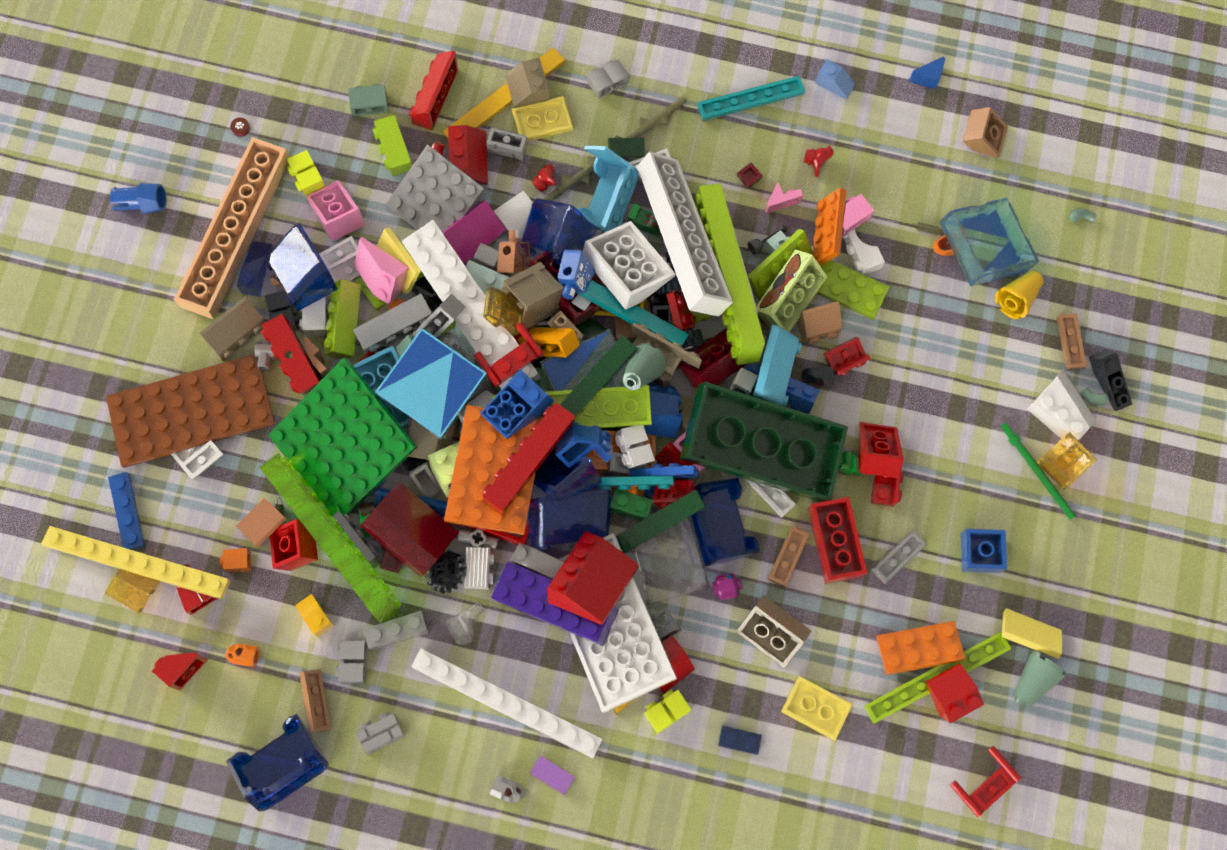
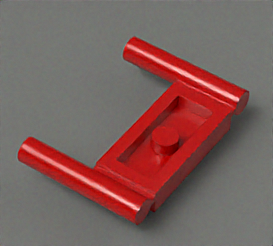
[474,322,544,387]
[950,745,1022,818]

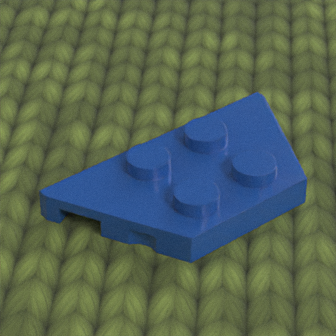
[629,463,699,479]

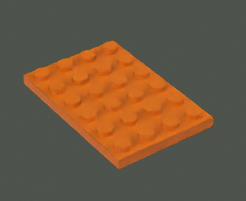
[444,405,543,535]

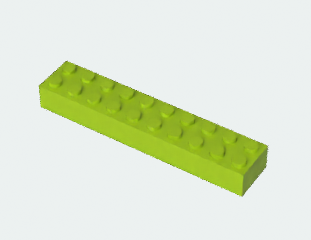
[695,183,765,365]

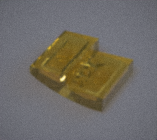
[483,286,522,336]
[105,569,160,613]

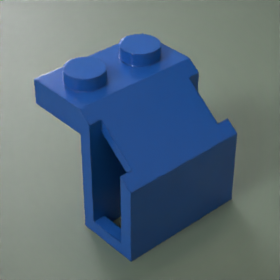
[644,382,682,439]
[555,422,613,468]

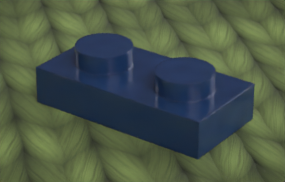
[718,726,762,755]

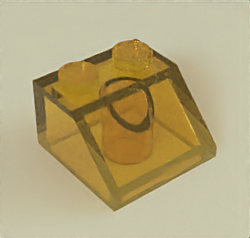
[1037,432,1097,490]

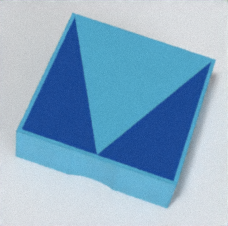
[375,328,487,440]

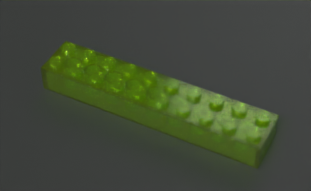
[259,453,402,624]

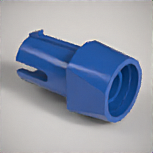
[110,183,167,214]

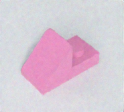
[765,182,803,214]

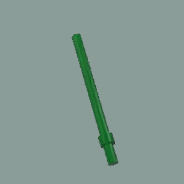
[1000,422,1076,520]

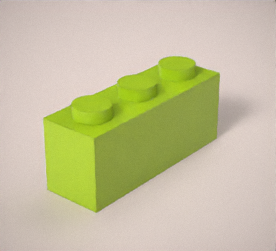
[372,115,412,176]

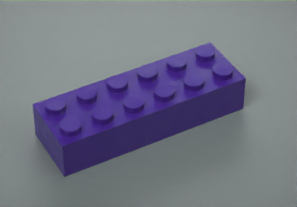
[491,561,619,647]

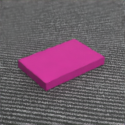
[442,200,506,264]

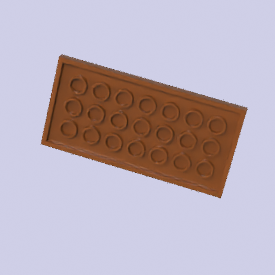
[106,354,275,468]

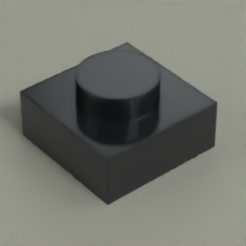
[401,457,426,472]

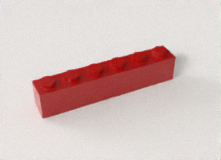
[482,402,575,515]

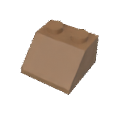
[963,107,1008,158]
[797,301,842,344]

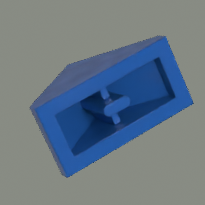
[909,56,945,89]

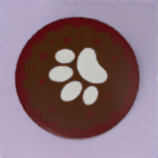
[230,117,250,137]

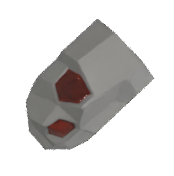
[490,775,525,803]

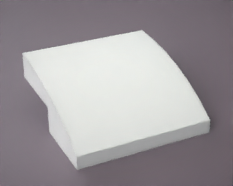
[494,191,546,241]
[318,236,360,282]
[171,440,223,480]

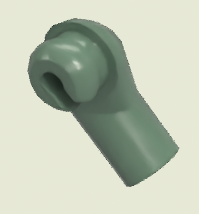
[1069,208,1097,223]
[1080,387,1110,406]

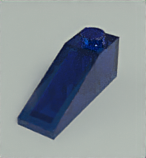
[237,241,273,297]

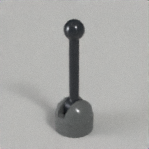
[747,226,788,255]

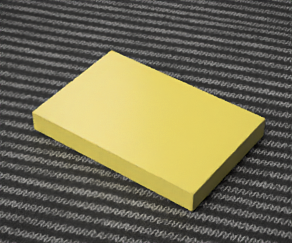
[511,96,573,142]
[377,227,421,294]
[1002,608,1062,659]
[781,676,853,741]

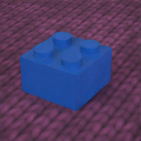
[960,529,1007,573]

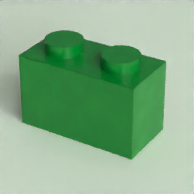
[609,489,653,521]

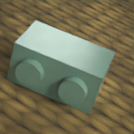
[348,84,389,116]

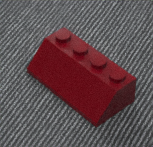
[678,328,747,389]

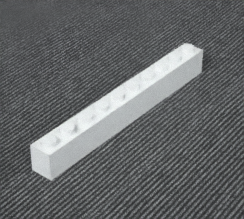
[411,649,602,759]

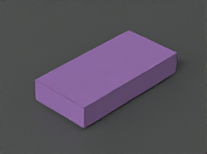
[530,755,575,795]

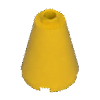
[995,271,1044,319]

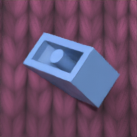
[815,59,855,100]

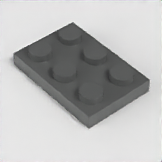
[333,511,380,569]

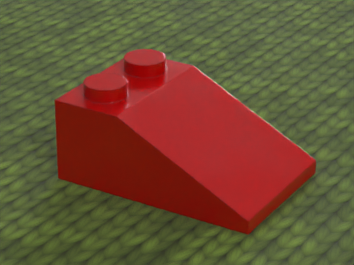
[858,422,904,478]

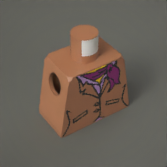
[497,230,531,273]

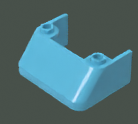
[560,146,639,232]
[753,324,802,407]

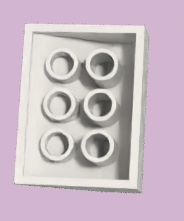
[583,221,676,310]

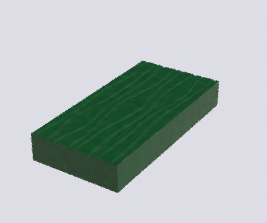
[679,382,848,502]

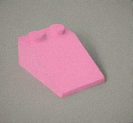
[306,180,365,241]
[354,237,409,305]

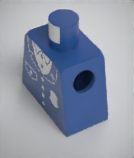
[558,250,595,299]

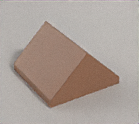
[236,498,286,547]

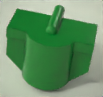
[838,451,864,476]

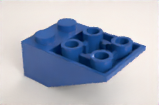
[480,370,554,439]

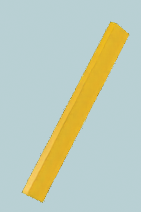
[443,47,565,140]

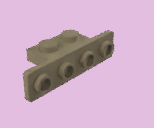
[632,323,702,376]

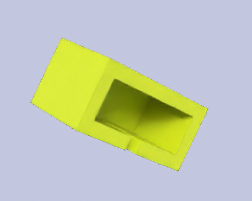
[287,150,325,197]
[644,689,691,734]

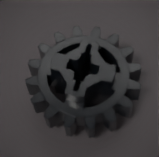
[425,550,467,594]

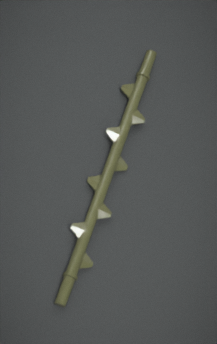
[542,96,687,205]

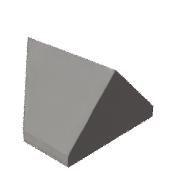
[409,462,444,499]

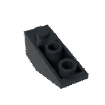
[1089,350,1133,411]

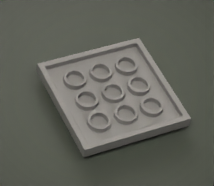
[385,145,486,232]

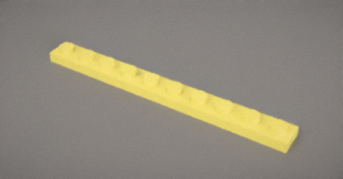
[41,526,230,600]

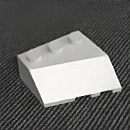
[1027,369,1095,447]

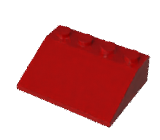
[547,531,639,625]

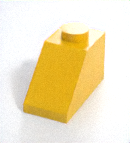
[295,594,334,638]

